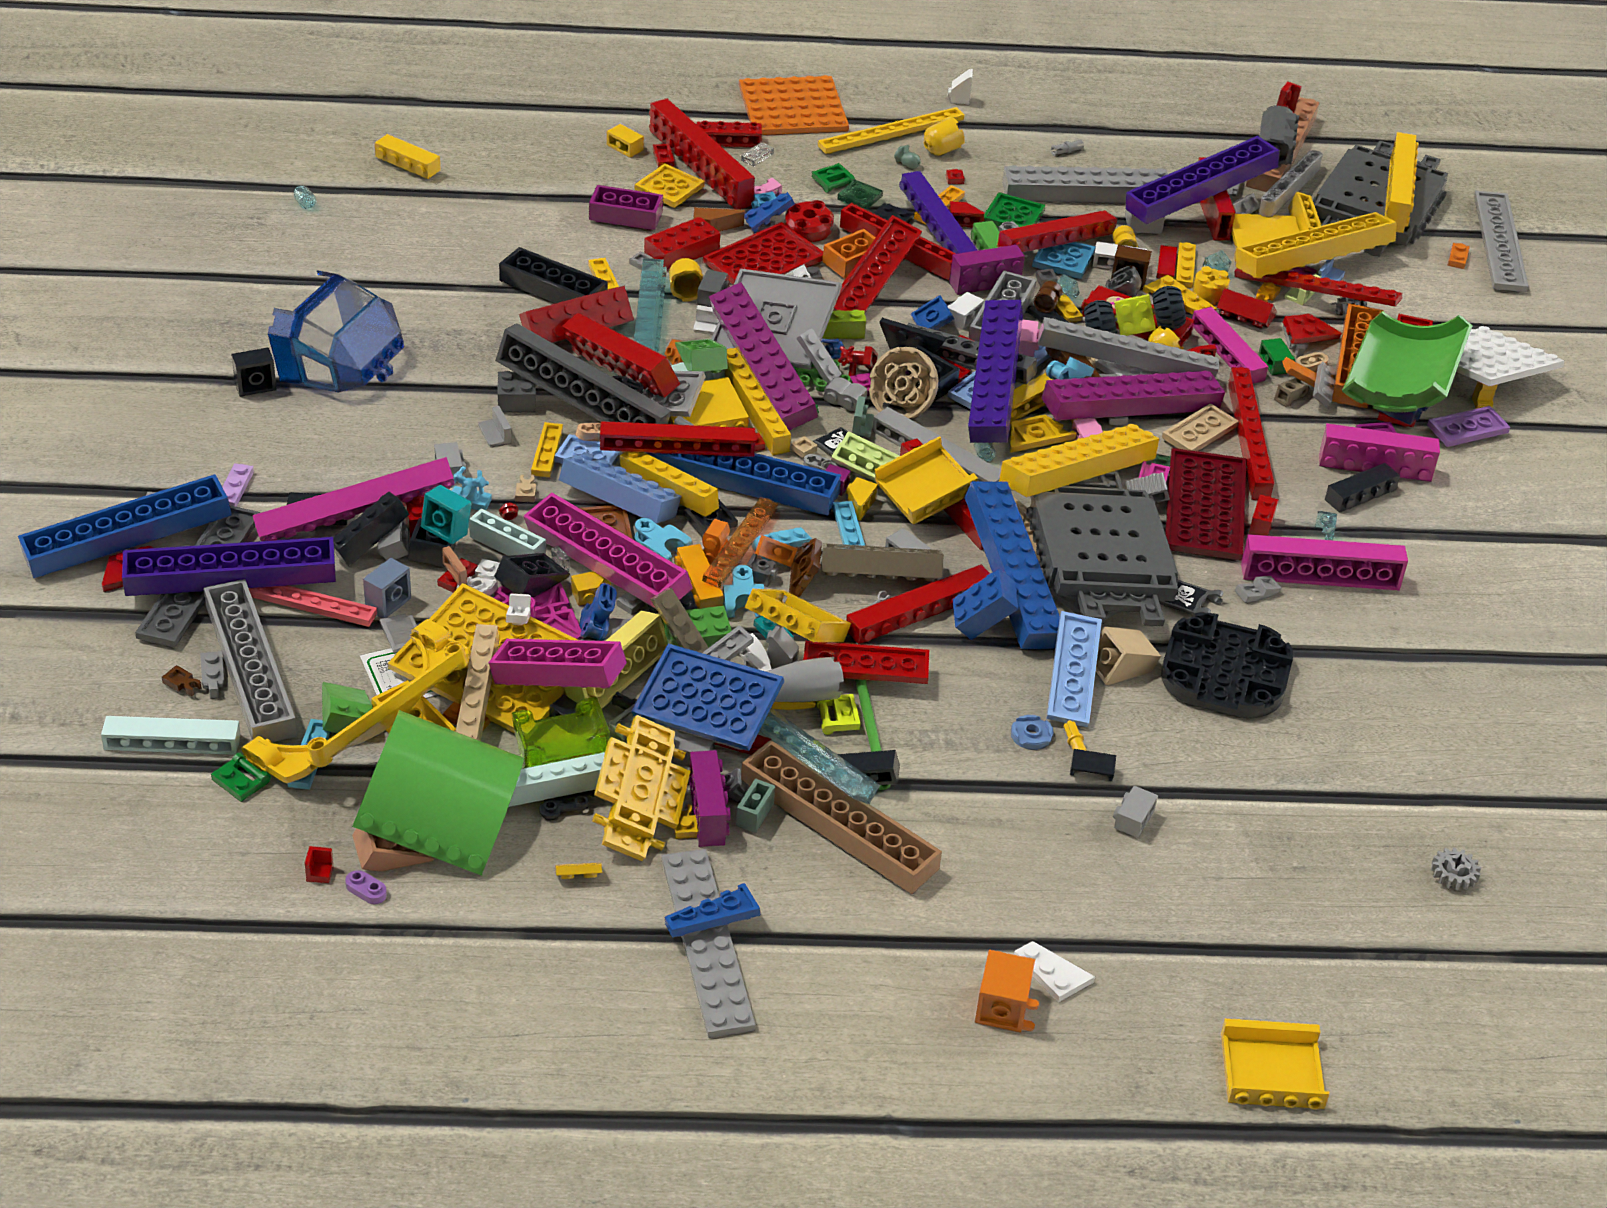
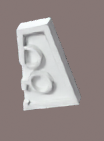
[1014,941,1095,1003]

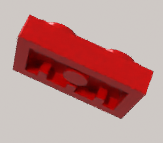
[1276,81,1302,113]

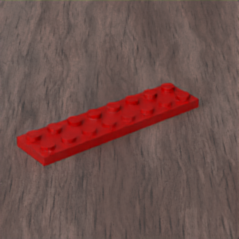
[833,215,922,313]

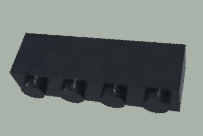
[1325,463,1400,513]
[333,491,410,567]

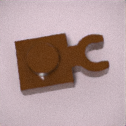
[161,665,202,696]

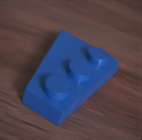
[745,192,795,233]

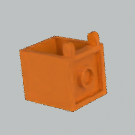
[975,950,1039,1032]

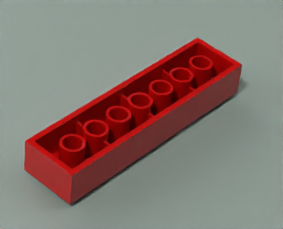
[562,313,680,398]

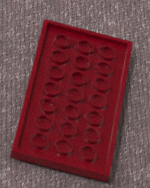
[1165,448,1246,561]

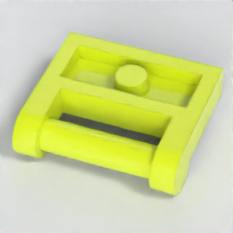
[816,694,861,735]

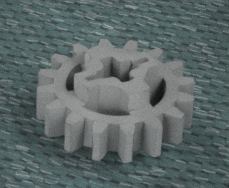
[1431,847,1481,890]

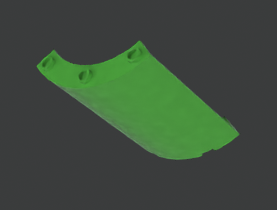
[1342,311,1472,412]

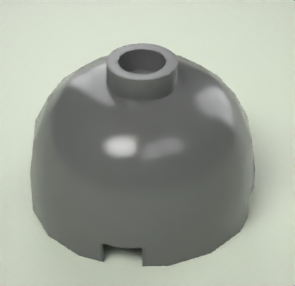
[1105,266,1141,297]

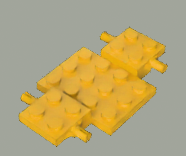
[592,715,690,861]

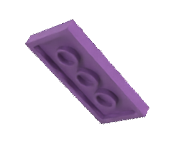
[1427,406,1510,447]

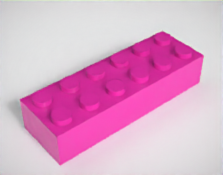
[1319,423,1440,482]
[488,639,626,688]

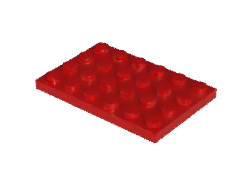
[703,222,823,285]

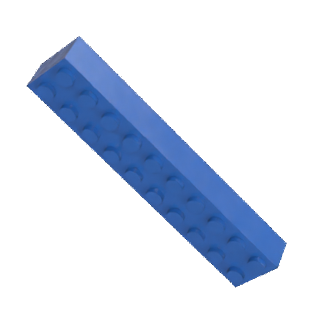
[646,452,841,516]
[18,474,232,579]
[964,482,1060,649]

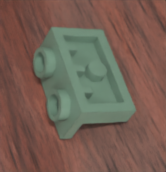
[852,396,874,437]

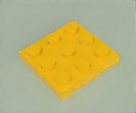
[634,163,705,208]

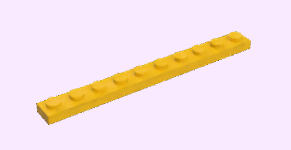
[818,107,965,154]

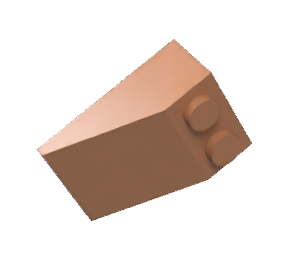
[352,828,434,872]

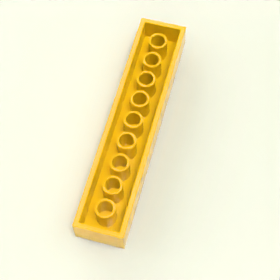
[1236,212,1397,278]
[999,424,1160,497]

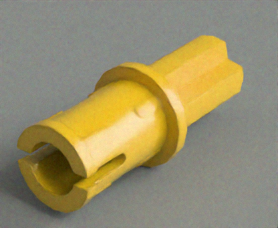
[1063,720,1086,750]

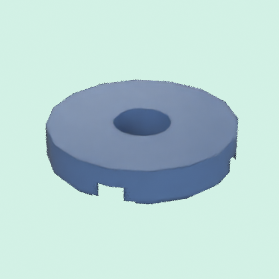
[1011,715,1053,750]

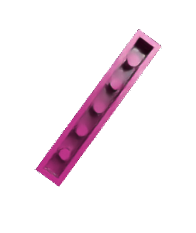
[1192,307,1268,384]

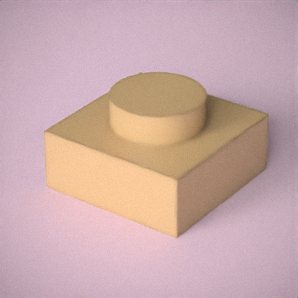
[790,436,818,458]

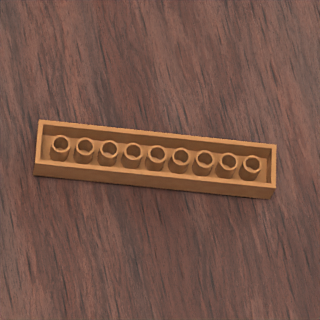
[741,740,942,894]

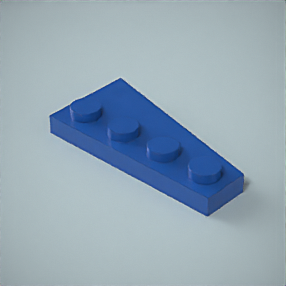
[665,883,761,937]

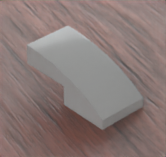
[1235,576,1282,603]

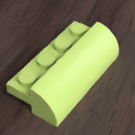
[831,431,900,482]

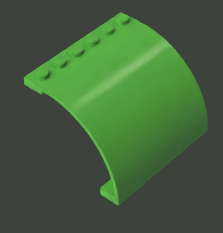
[352,710,524,876]

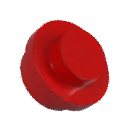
[499,503,519,520]

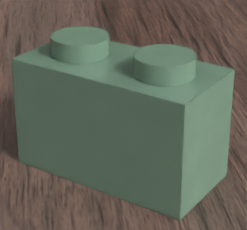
[736,779,775,833]

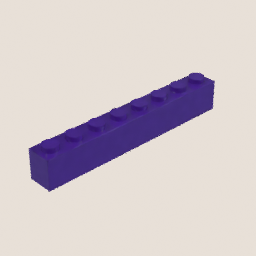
[899,171,978,254]

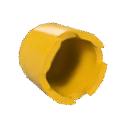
[923,117,965,156]
[669,258,703,302]

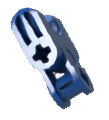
[579,583,617,641]

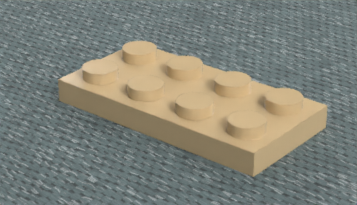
[1162,403,1239,451]

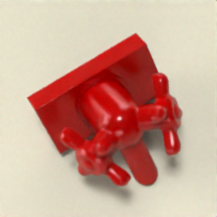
[838,346,878,376]

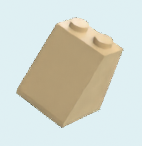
[1096,627,1161,685]

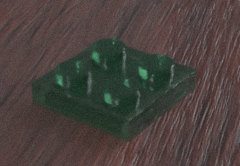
[837,180,883,210]

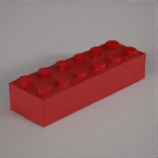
[519,285,634,343]

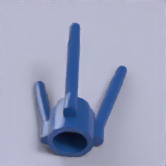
[821,339,844,360]

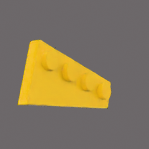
[1143,275,1217,315]

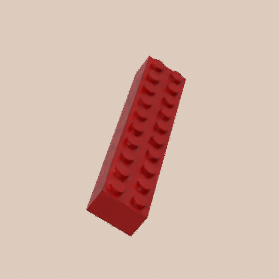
[649,98,755,210]

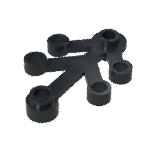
[539,790,596,820]

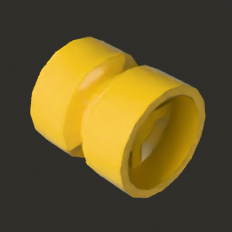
[1113,225,1138,248]

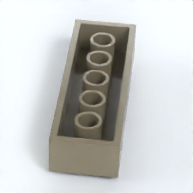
[821,543,944,582]

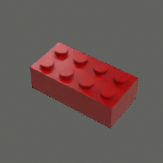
[644,217,721,272]

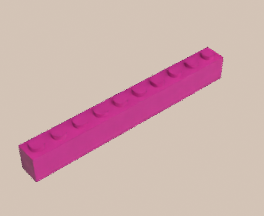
[252,457,455,541]

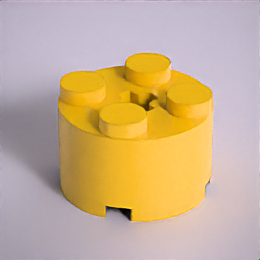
[1192,266,1230,306]

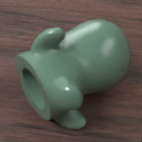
[894,145,921,169]

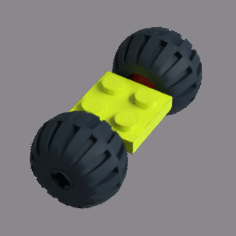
[1084,286,1186,336]

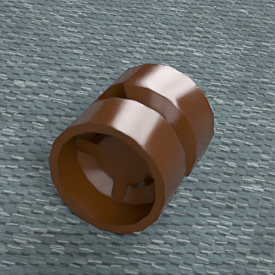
[1033,281,1063,313]

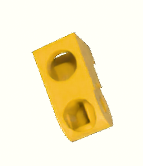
[1472,381,1498,409]

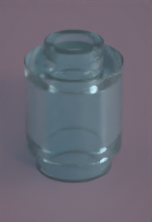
[294,186,316,209]
[974,443,996,462]

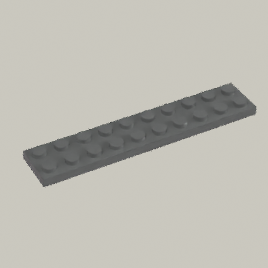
[135,505,260,648]

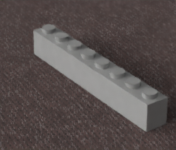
[872,407,1001,482]

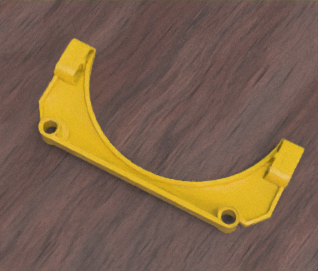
[241,619,470,783]

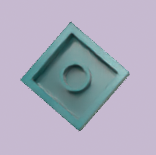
[421,485,472,544]

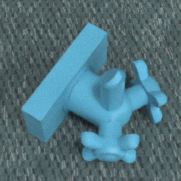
[452,466,492,510]

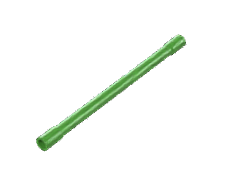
[855,679,890,790]

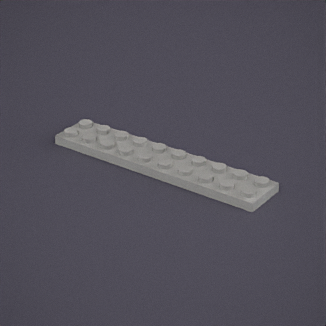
[1474,190,1529,292]
[661,849,755,1038]

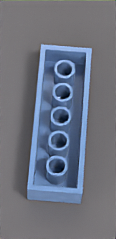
[559,452,681,524]

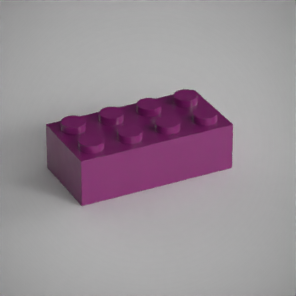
[589,185,663,230]
[949,245,1025,295]
[689,750,731,847]

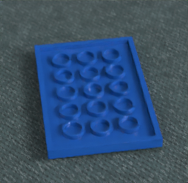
[631,643,785,751]

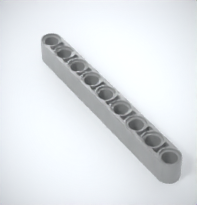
[1259,150,1323,217]

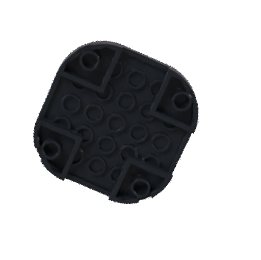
[1161,612,1293,718]

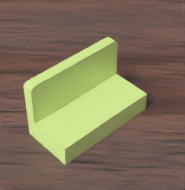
[1284,274,1321,305]

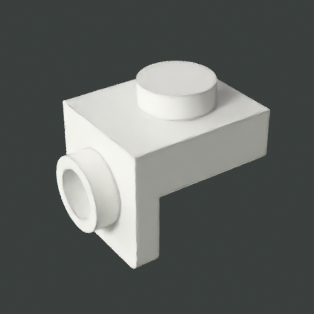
[506,594,531,625]

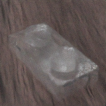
[741,142,774,167]

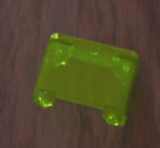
[512,697,610,769]

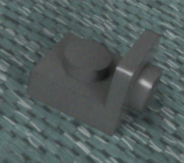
[724,768,750,803]

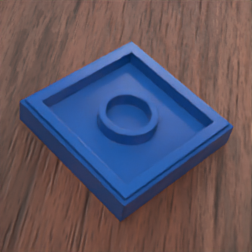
[910,295,955,330]

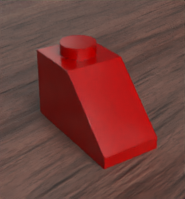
[949,201,984,228]

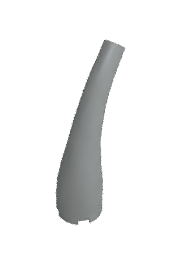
[766,657,844,702]

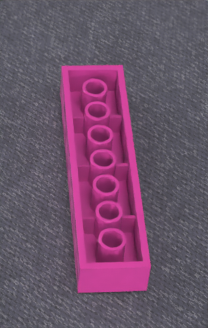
[1241,535,1408,591]

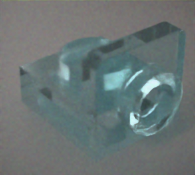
[1056,274,1080,298]
[1315,511,1337,540]

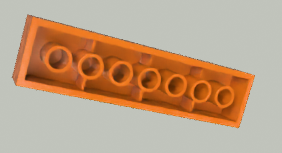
[1332,303,1383,408]

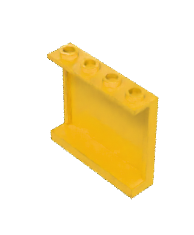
[1232,214,1299,262]
[669,377,749,428]
[875,436,978,525]
[1221,1018,1329,1109]

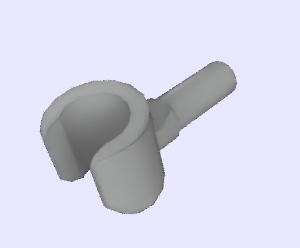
[870,591,892,606]

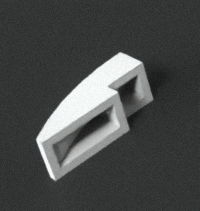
[739,633,771,671]

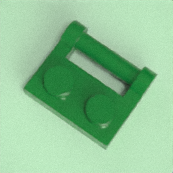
[812,163,856,193]
[211,752,271,802]

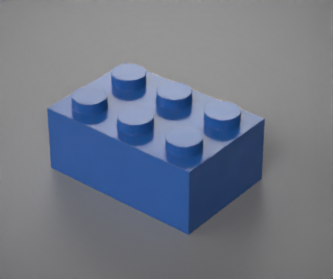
[953,568,1018,640]

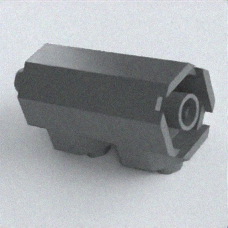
[1259,105,1299,169]

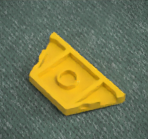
[1010,415,1077,453]

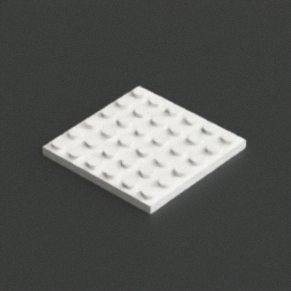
[1456,326,1564,386]

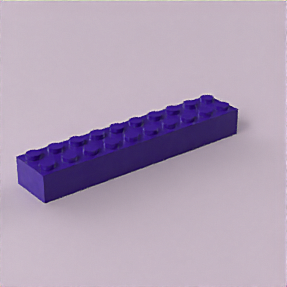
[1125,136,1279,225]
[968,300,1023,443]
[122,537,336,596]

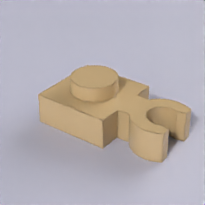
[515,474,536,502]

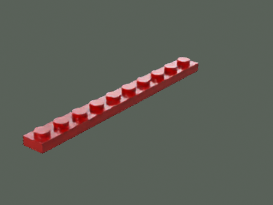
[1234,268,1403,307]

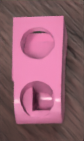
[754,178,782,197]

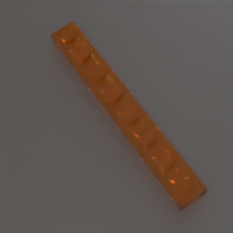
[702,497,778,588]

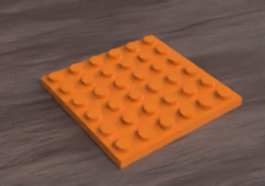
[739,75,849,135]

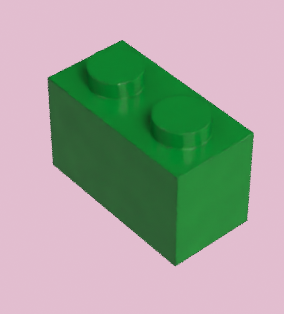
[1258,338,1295,375]

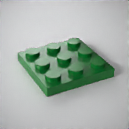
[983,192,1046,227]

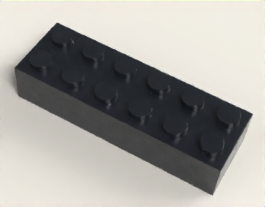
[499,247,608,303]

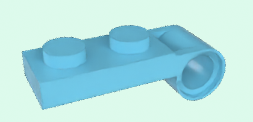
[752,527,812,561]

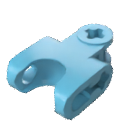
[1046,357,1095,380]
[634,518,693,561]
[723,565,764,618]

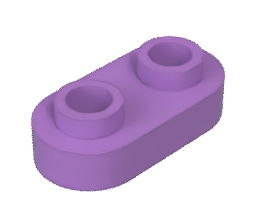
[345,870,387,904]

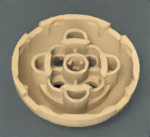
[869,347,938,419]

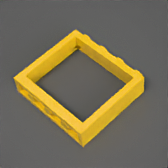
[745,588,851,642]

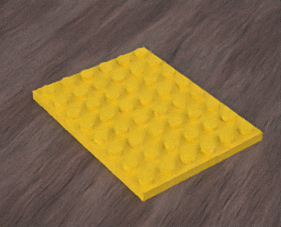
[388,583,578,740]

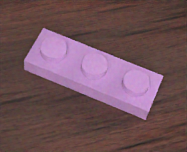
[222,463,254,507]

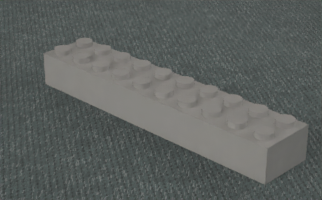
[1002,165,1168,204]
[204,579,297,742]

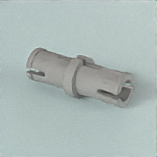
[1051,140,1084,156]

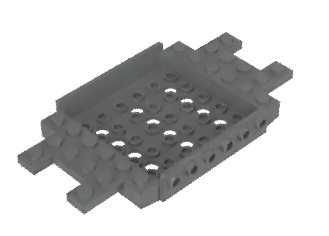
[1313,141,1448,257]
[1026,472,1178,626]

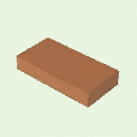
[443,546,467,586]

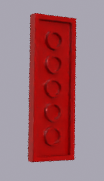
[803,641,930,684]

